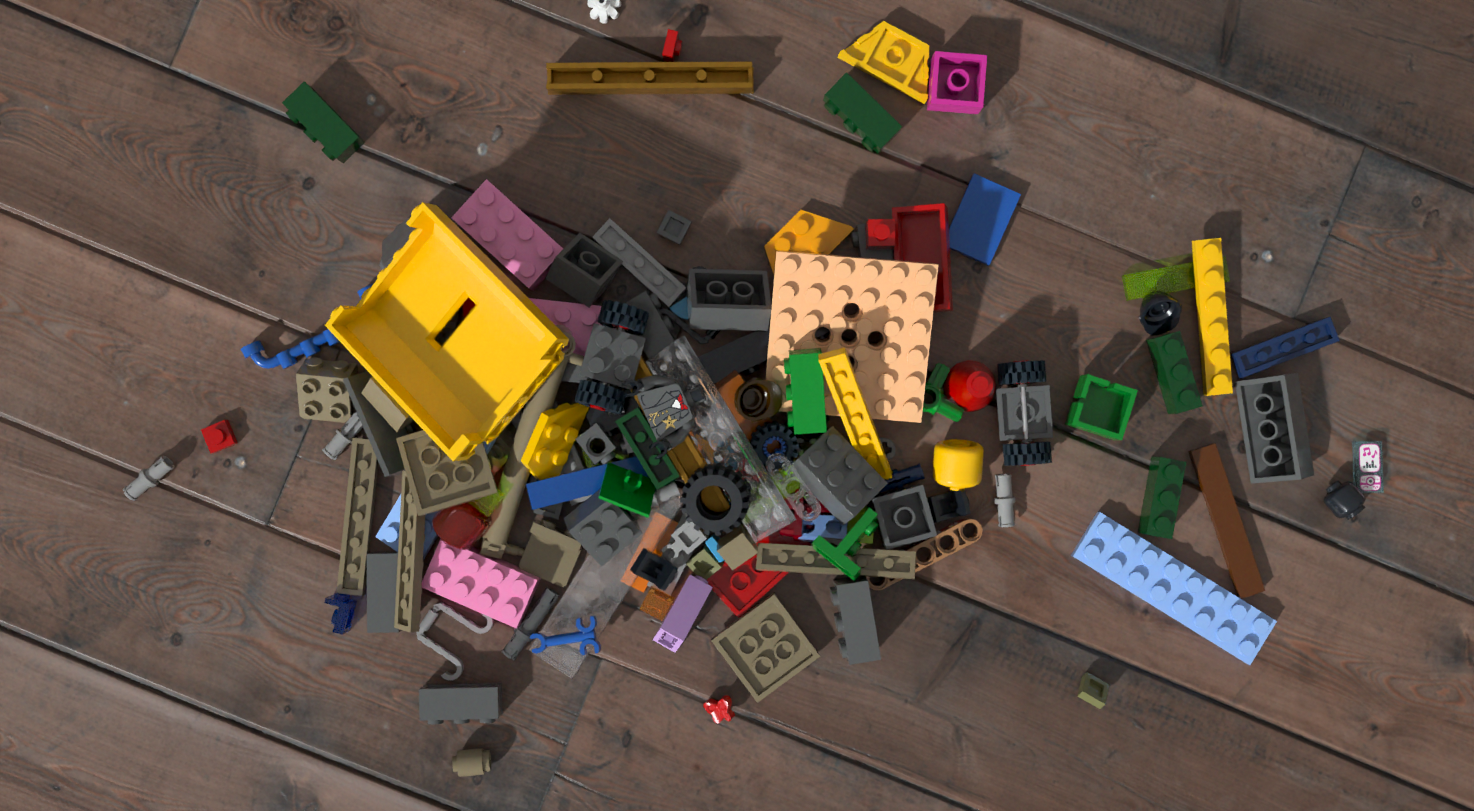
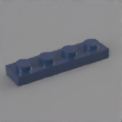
[1230,317,1340,378]

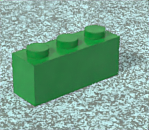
[784,348,827,434]

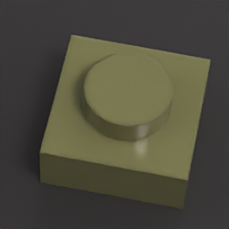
[686,545,724,580]
[1077,672,1110,709]

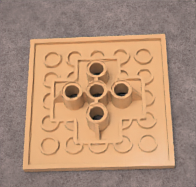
[765,251,938,423]

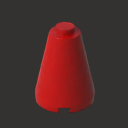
[944,360,996,412]

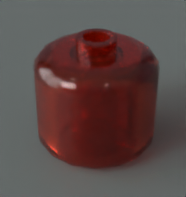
[432,499,492,550]

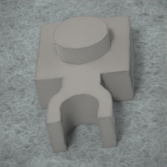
[661,521,709,563]

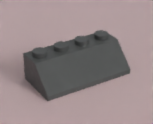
[343,371,416,477]
[1235,372,1314,484]

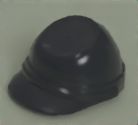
[1138,291,1182,335]

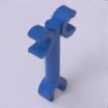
[530,615,601,655]

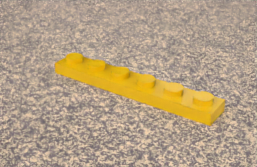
[1192,238,1233,396]
[819,347,892,480]

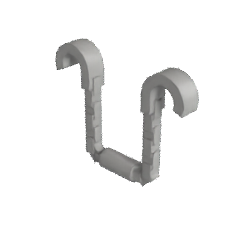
[416,602,494,680]

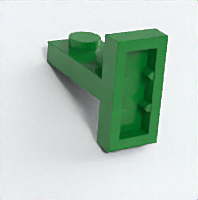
[812,507,879,581]

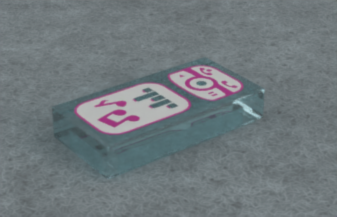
[1352,441,1384,493]

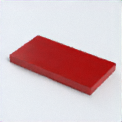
[707,510,813,618]

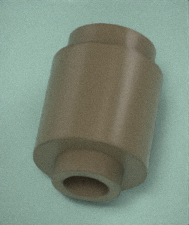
[452,748,491,777]

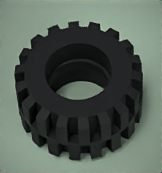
[680,463,751,536]

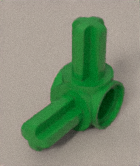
[923,363,964,422]

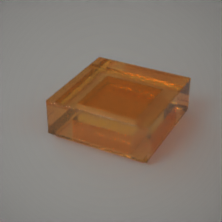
[639,586,674,621]

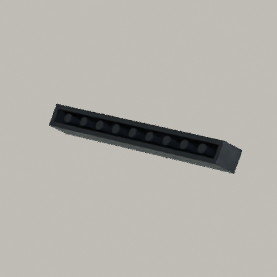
[586,325,830,437]

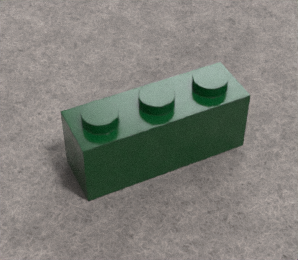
[823,72,902,154]
[282,81,365,164]
[1146,331,1203,414]
[615,407,681,490]
[1138,456,1186,539]

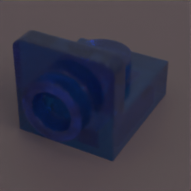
[324,592,357,635]

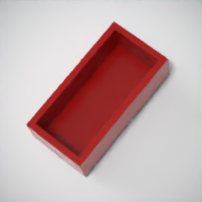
[892,203,953,312]

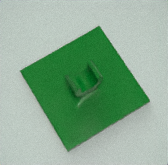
[598,462,655,518]

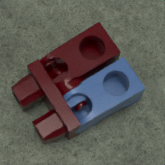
[779,489,847,545]

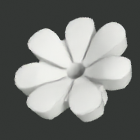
[587,0,621,23]

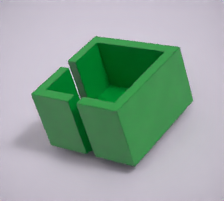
[1065,374,1138,440]

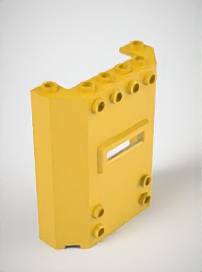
[325,202,569,462]

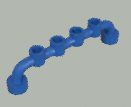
[241,283,374,369]

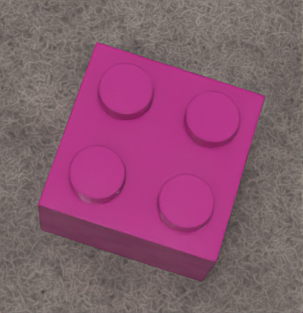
[927,51,987,114]

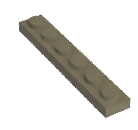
[336,438,379,596]
[394,471,426,633]
[756,543,916,579]

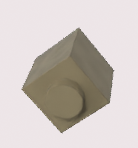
[717,524,759,570]

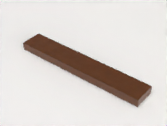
[1188,443,1265,599]

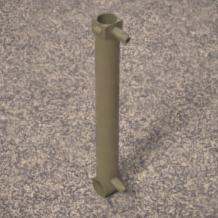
[478,325,584,559]

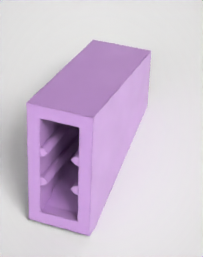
[653,575,713,652]

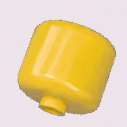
[933,439,984,491]

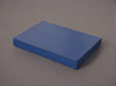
[949,173,1021,266]

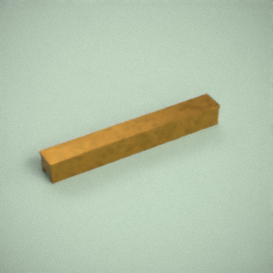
[546,62,754,95]
[631,356,731,512]

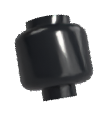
[1324,480,1366,520]

